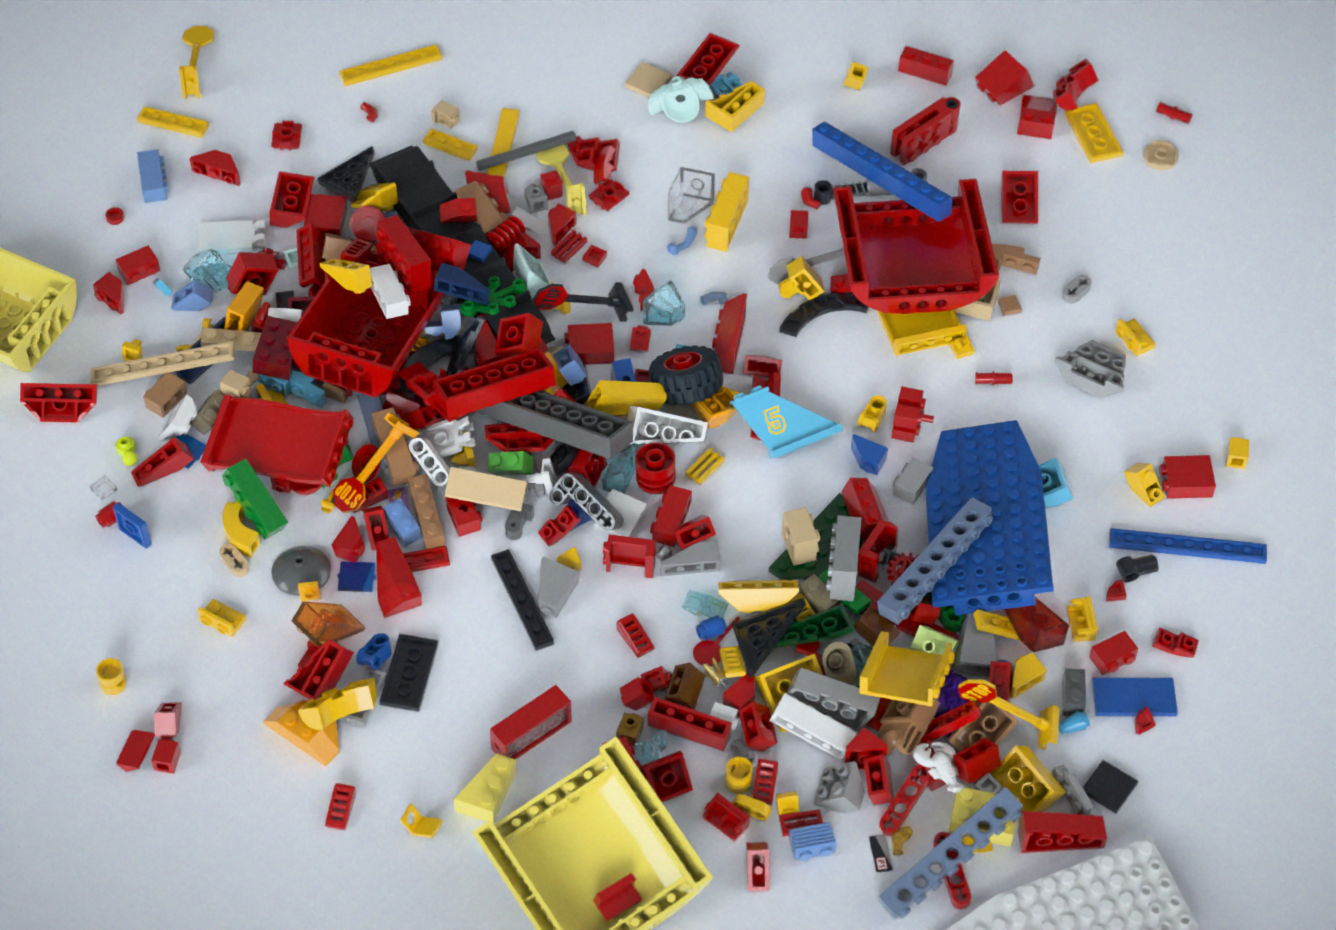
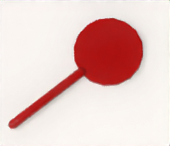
[693,617,740,667]

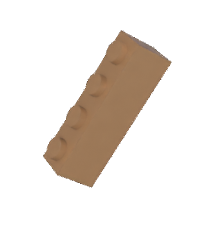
[371,408,419,487]
[408,474,445,549]

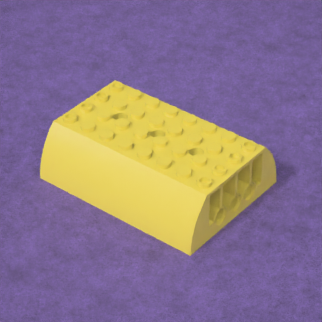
[0,248,77,372]

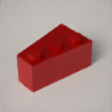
[283,639,354,701]

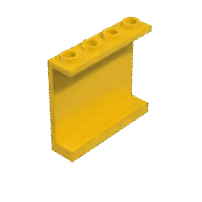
[860,631,955,706]

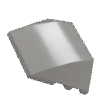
[1054,340,1126,398]

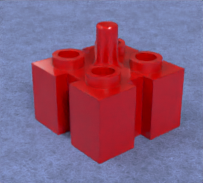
[891,386,934,443]

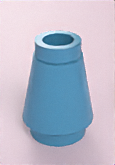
[1058,711,1090,735]

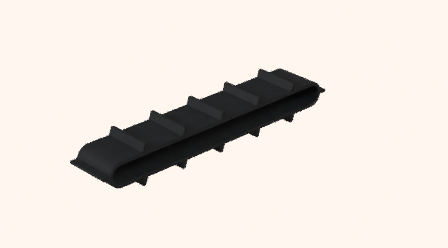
[368,145,555,344]

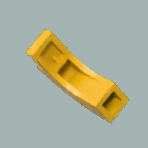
[222,500,261,558]

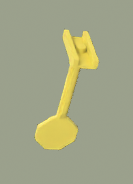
[536,145,587,216]

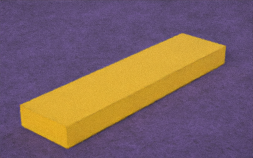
[137,106,209,138]

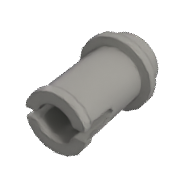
[730,739,755,763]

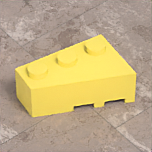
[454,753,517,824]

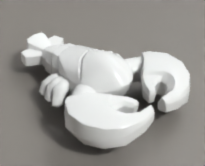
[913,742,964,793]

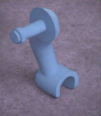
[667,226,697,255]

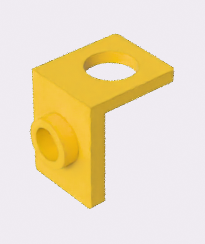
[298,581,321,601]
[400,804,443,838]

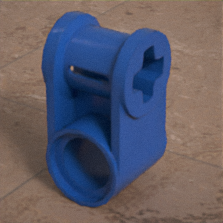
[356,633,392,670]

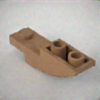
[992,244,1041,275]

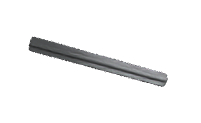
[476,131,576,171]

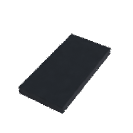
[379,634,439,712]

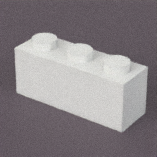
[370,264,411,319]

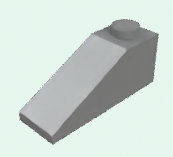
[661,540,720,576]

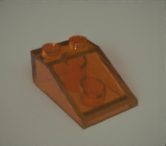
[291,601,366,646]

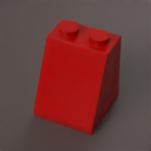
[974,50,1034,106]

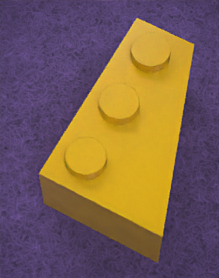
[705,81,765,133]

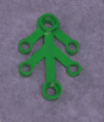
[460,276,528,317]

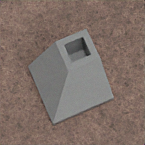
[813,762,865,813]

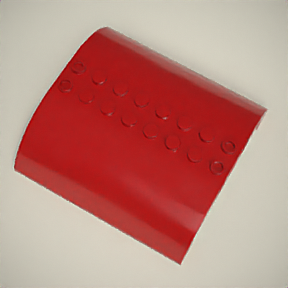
[833,179,999,314]

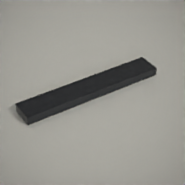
[491,549,554,651]

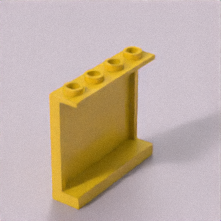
[876,310,967,356]

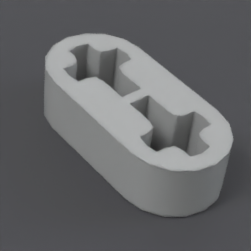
[1063,275,1092,304]

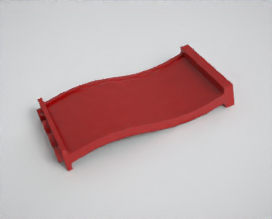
[200,394,354,487]

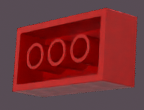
[376,215,431,294]

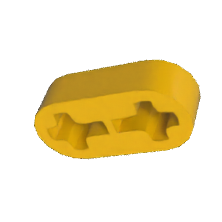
[732,794,772,821]

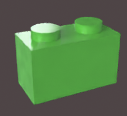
[488,451,534,476]

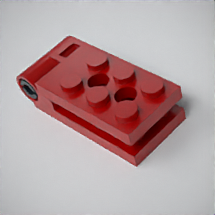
[890,97,961,166]

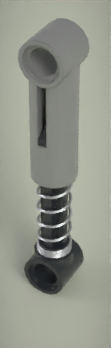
[814,168,928,205]

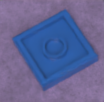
[113,502,152,549]

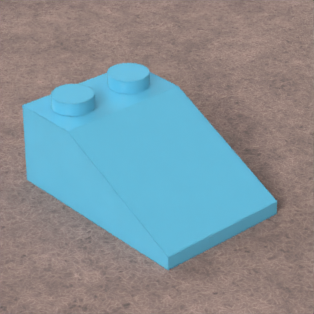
[1039,458,1074,508]

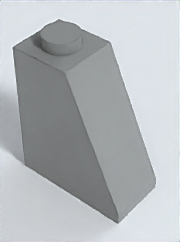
[539,557,579,618]

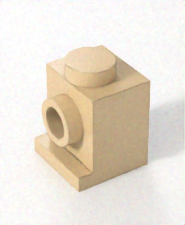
[431,100,460,129]

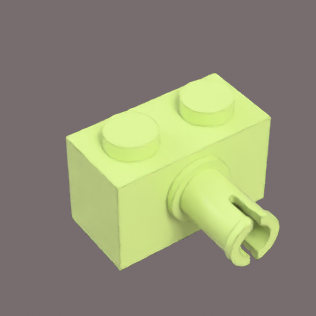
[911,625,960,655]

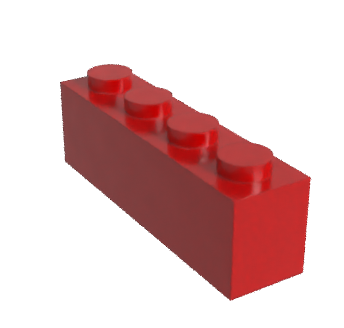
[647,697,732,752]

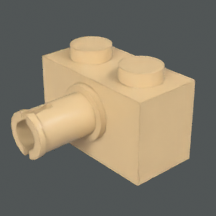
[220,370,259,398]

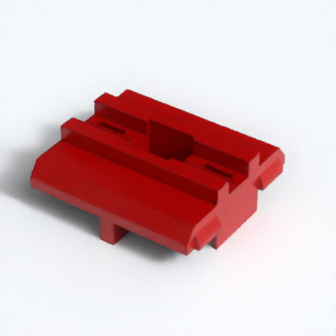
[271,121,302,151]
[588,179,630,212]

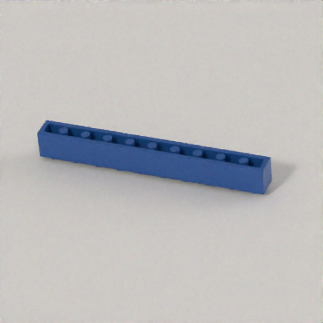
[812,121,952,222]

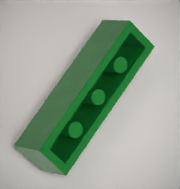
[222,459,289,540]

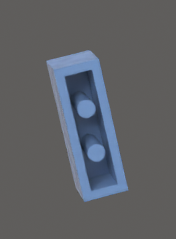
[137,149,169,203]

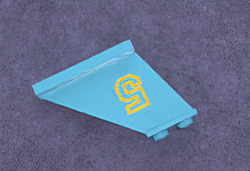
[729,385,843,459]

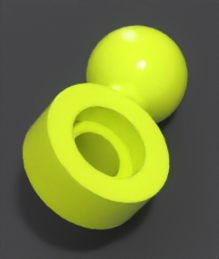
[115,437,138,466]

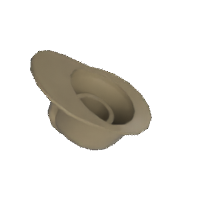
[822,641,857,685]

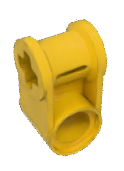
[857,395,887,433]

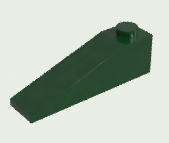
[774,604,855,648]

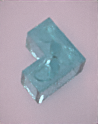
[182,248,231,292]

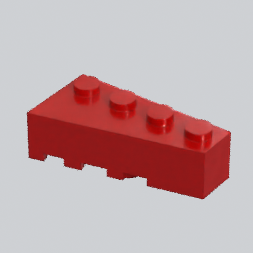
[1017,811,1107,853]

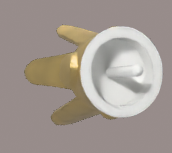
[702,657,728,687]

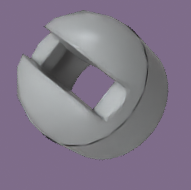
[656,544,672,561]

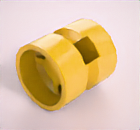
[96,658,127,695]
[725,757,753,794]

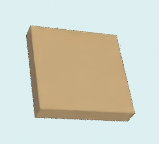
[625,62,672,98]

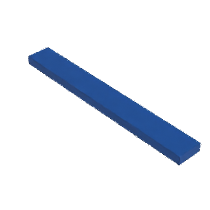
[1109,528,1267,564]

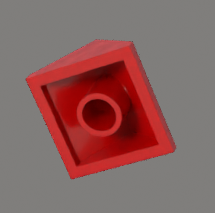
[844,728,888,770]

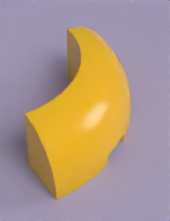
[298,678,377,730]

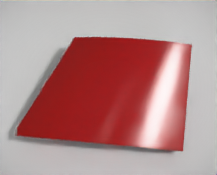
[566,136,620,172]
[465,170,512,214]

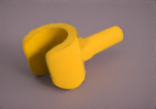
[321,489,334,514]

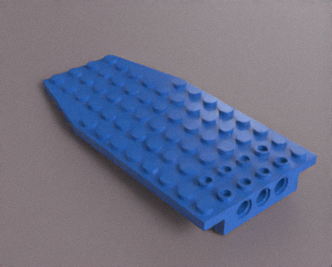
[926,420,1054,616]

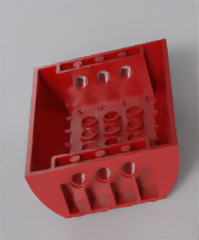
[287,250,446,398]

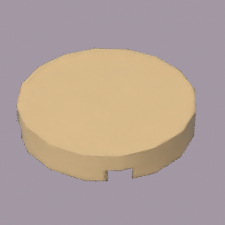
[1143,140,1179,170]

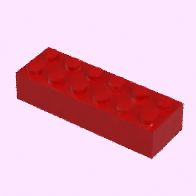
[433,348,556,419]

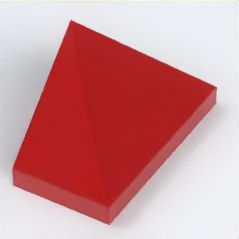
[743,355,782,377]

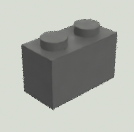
[1062,668,1086,716]

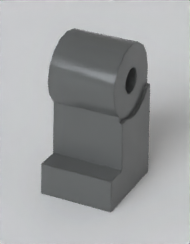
[505,503,534,540]

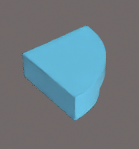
[153,278,173,296]

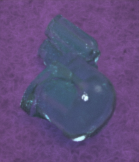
[634,730,668,765]

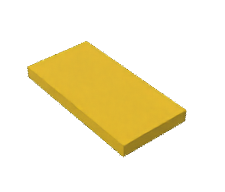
[1064,103,1123,163]

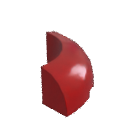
[1053,58,1099,111]

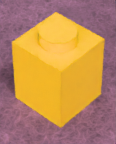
[843,61,869,90]
[1226,437,1249,469]

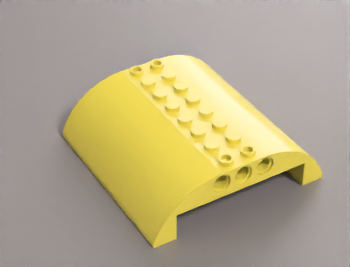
[472,737,713,930]

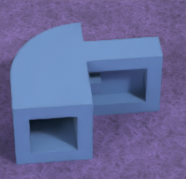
[425,304,464,340]

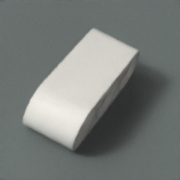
[409,438,450,486]

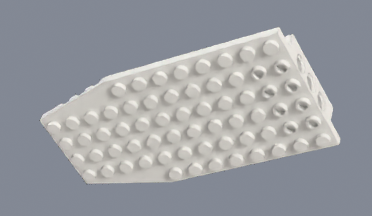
[946,836,1201,930]

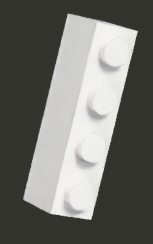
[769,693,857,760]

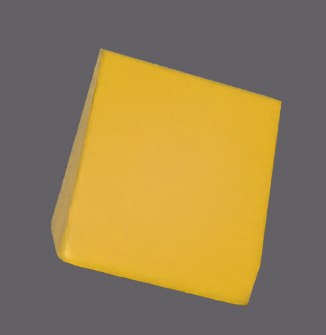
[556,547,581,571]

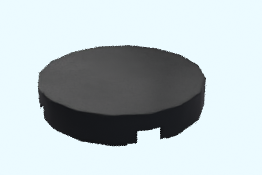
[550,443,578,475]

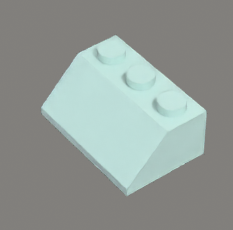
[513,243,551,301]

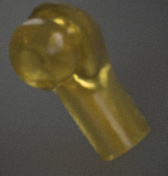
[892,826,913,856]

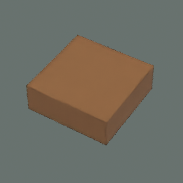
[998,295,1022,316]

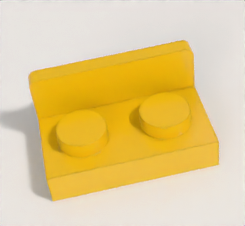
[1115,318,1156,356]
[197,599,246,637]

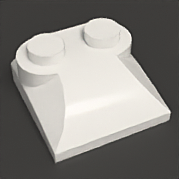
[158,395,199,440]

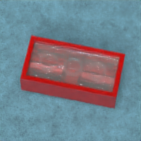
[490,685,572,759]

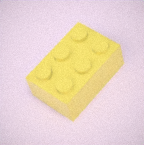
[949,787,1019,847]

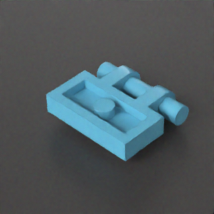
[709,72,744,98]

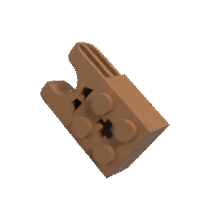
[876,698,940,756]

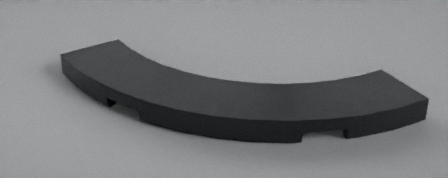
[779,292,869,337]
[398,335,473,393]

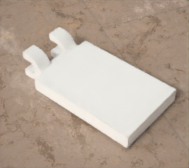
[197,220,267,255]
[406,416,476,466]

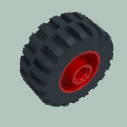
[649,345,724,406]

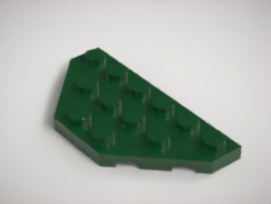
[769,493,863,581]

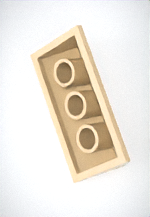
[445,467,529,511]

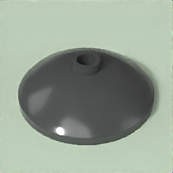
[271,546,331,596]

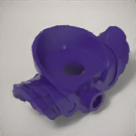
[934,669,969,739]

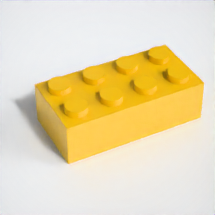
[704,172,750,252]

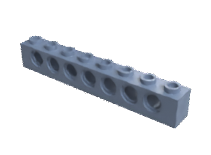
[877,497,993,625]
[878,787,1023,920]

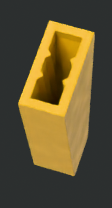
[586,380,667,415]

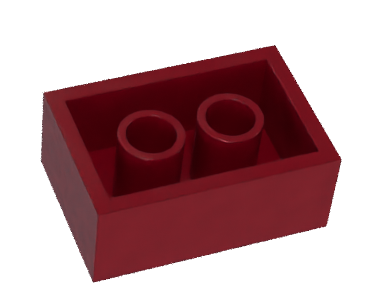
[253,316,297,381]

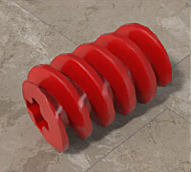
[486,215,526,254]

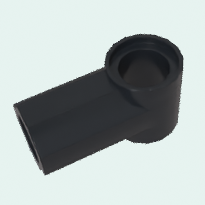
[1116,554,1159,582]

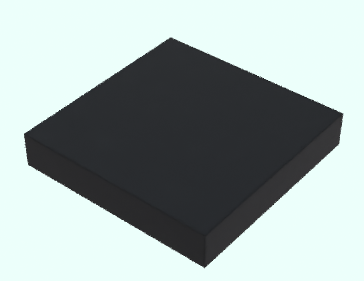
[1083,760,1139,814]

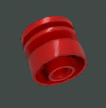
[635,443,676,494]

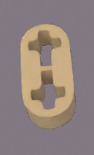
[219,544,249,577]

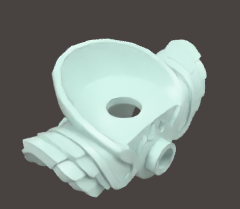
[648,76,714,123]

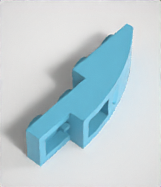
[257,370,326,408]

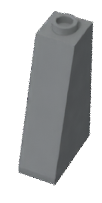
[953,611,998,676]

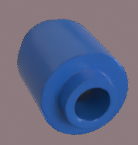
[695,615,727,640]

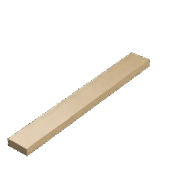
[90,341,235,386]

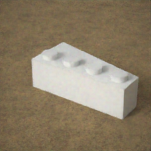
[627,406,708,445]

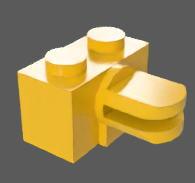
[778,256,825,300]

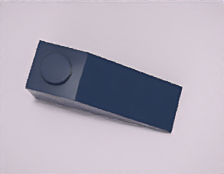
[434,263,490,305]

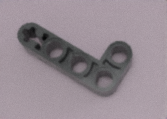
[549,472,624,531]

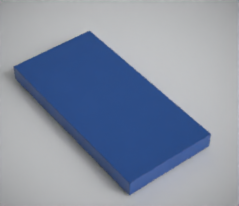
[1092,678,1178,716]

